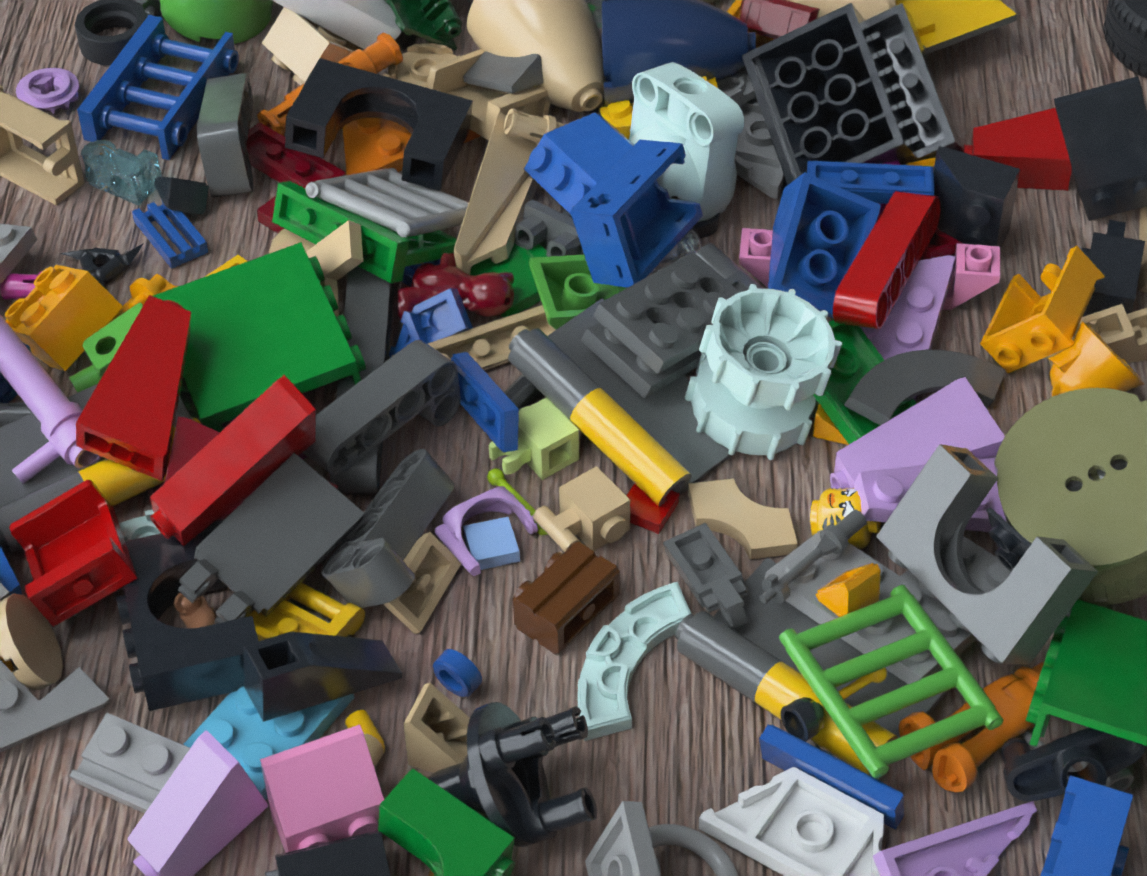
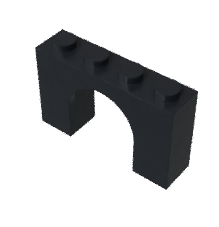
[285,58,473,191]
[116,520,258,711]

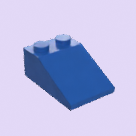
[768,172,881,318]

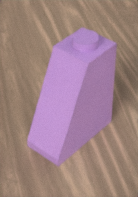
[127,730,269,876]

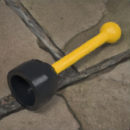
[781,667,887,742]

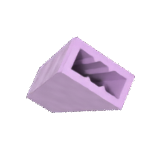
[830,377,1005,488]

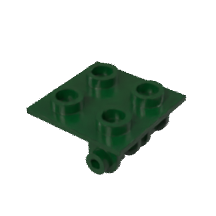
[384,0,462,50]

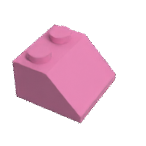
[260,725,384,852]

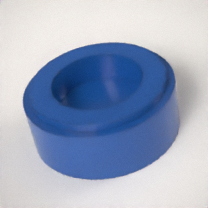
[433,649,482,697]

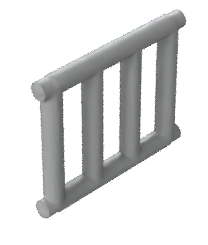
[305,168,469,237]

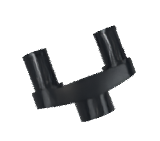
[1000,728,1146,802]

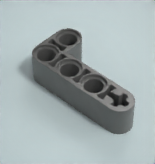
[197,73,254,198]
[302,340,461,475]
[322,449,455,608]

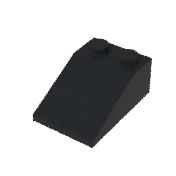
[1054,76,1147,221]

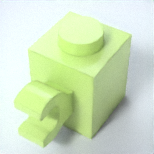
[489,397,579,480]

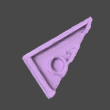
[873,801,1037,876]

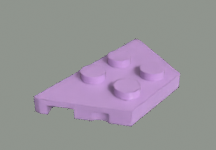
[860,255,956,401]

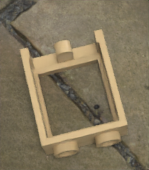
[0,85,85,206]

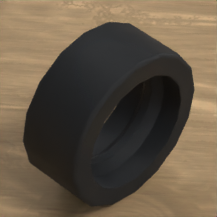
[74,0,147,65]

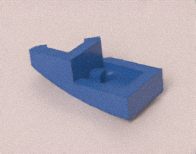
[389,288,473,358]

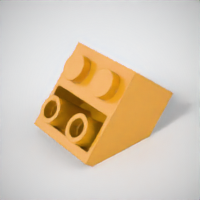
[5,265,123,371]

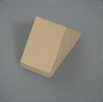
[404,683,470,773]

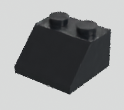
[933,146,1020,249]

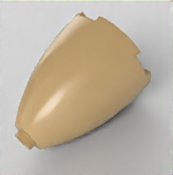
[467,0,606,112]

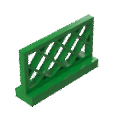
[272,181,457,283]

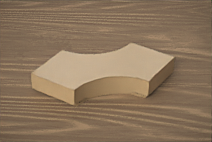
[688,478,798,559]

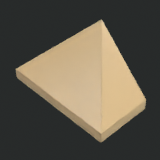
[384,532,461,634]

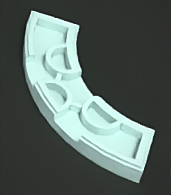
[577,582,691,741]

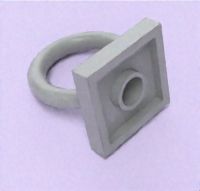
[585,801,738,876]

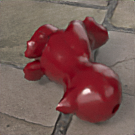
[398,252,514,319]

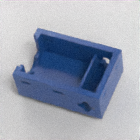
[570,139,703,288]

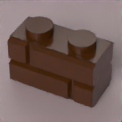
[513,541,620,655]

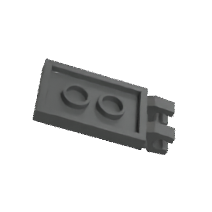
[179,453,365,624]

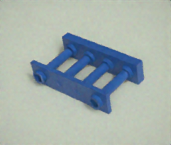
[77,15,239,160]

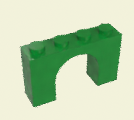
[378,768,515,876]

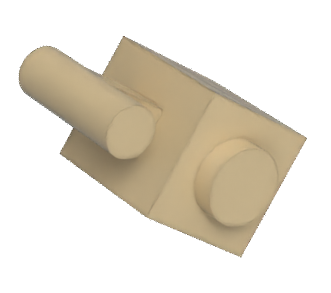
[533,466,630,552]

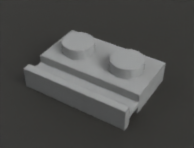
[69,713,190,813]

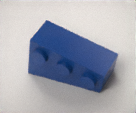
[1040,775,1133,876]

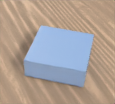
[463,517,520,570]

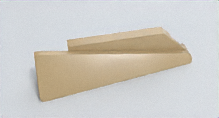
[454,113,537,275]

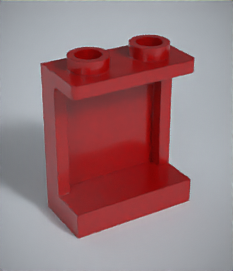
[9,480,137,627]

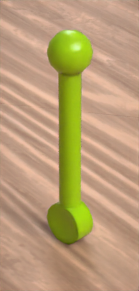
[487,468,547,535]

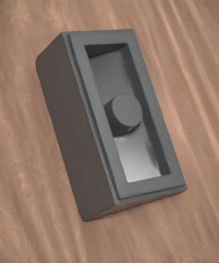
[463,51,543,94]

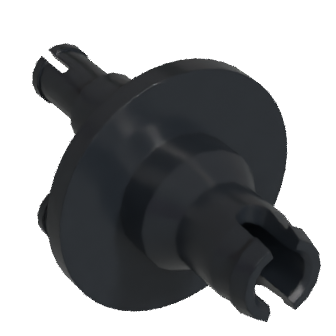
[424,702,597,847]

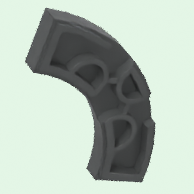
[844,349,1005,426]

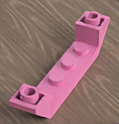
[739,228,1000,310]

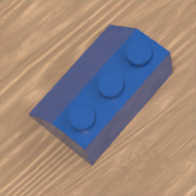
[524,112,634,214]

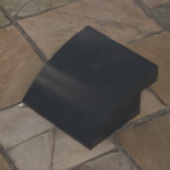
[742,3,964,185]

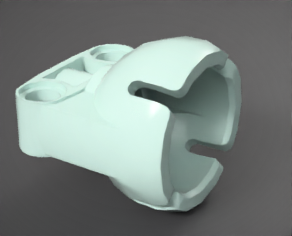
[629,62,744,222]

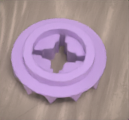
[16,68,80,114]

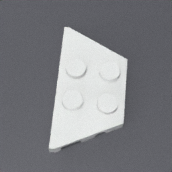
[699,767,884,876]

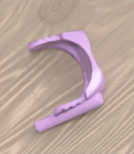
[434,486,538,576]

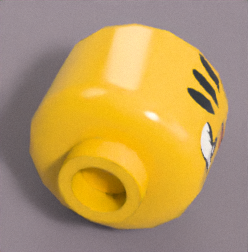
[810,488,881,549]

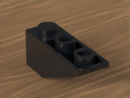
[244,632,403,722]

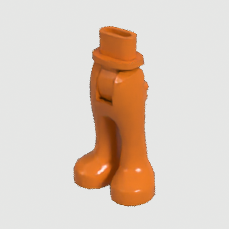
[898,662,1044,793]

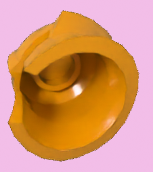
[1047,321,1145,397]

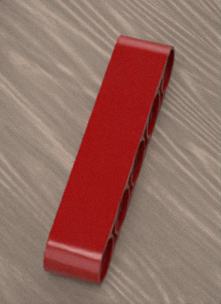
[833,191,940,329]

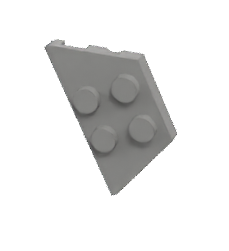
[734,97,786,199]

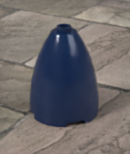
[602,0,756,107]

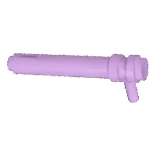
[0,315,102,484]

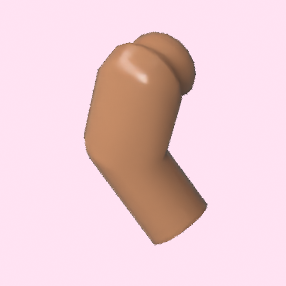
[174,593,217,628]

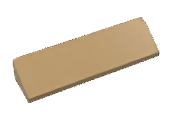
[392,305,556,371]

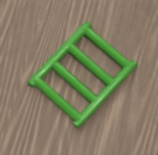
[779,585,1003,779]

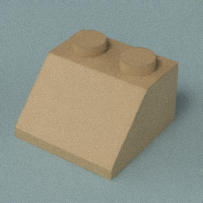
[262,7,363,85]

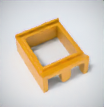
[980,246,1105,373]

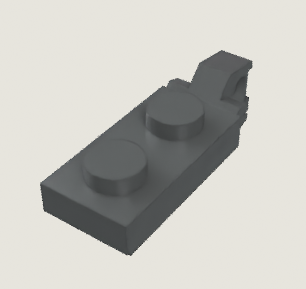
[663,523,749,629]

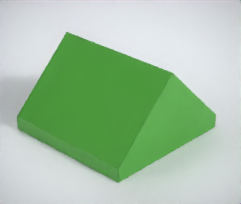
[529,254,626,330]

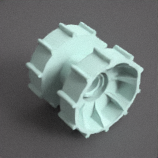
[685,284,842,460]

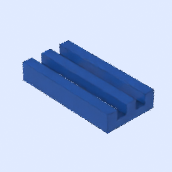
[132,199,209,269]

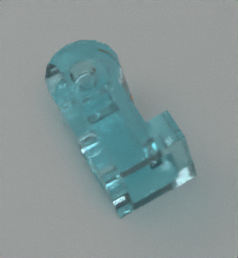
[81,140,162,206]

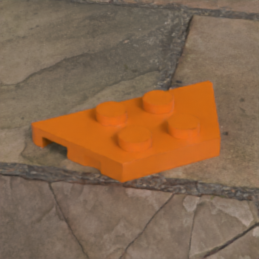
[343,118,480,175]

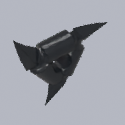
[59,243,144,287]

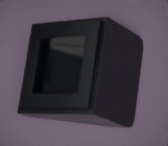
[154,177,209,215]

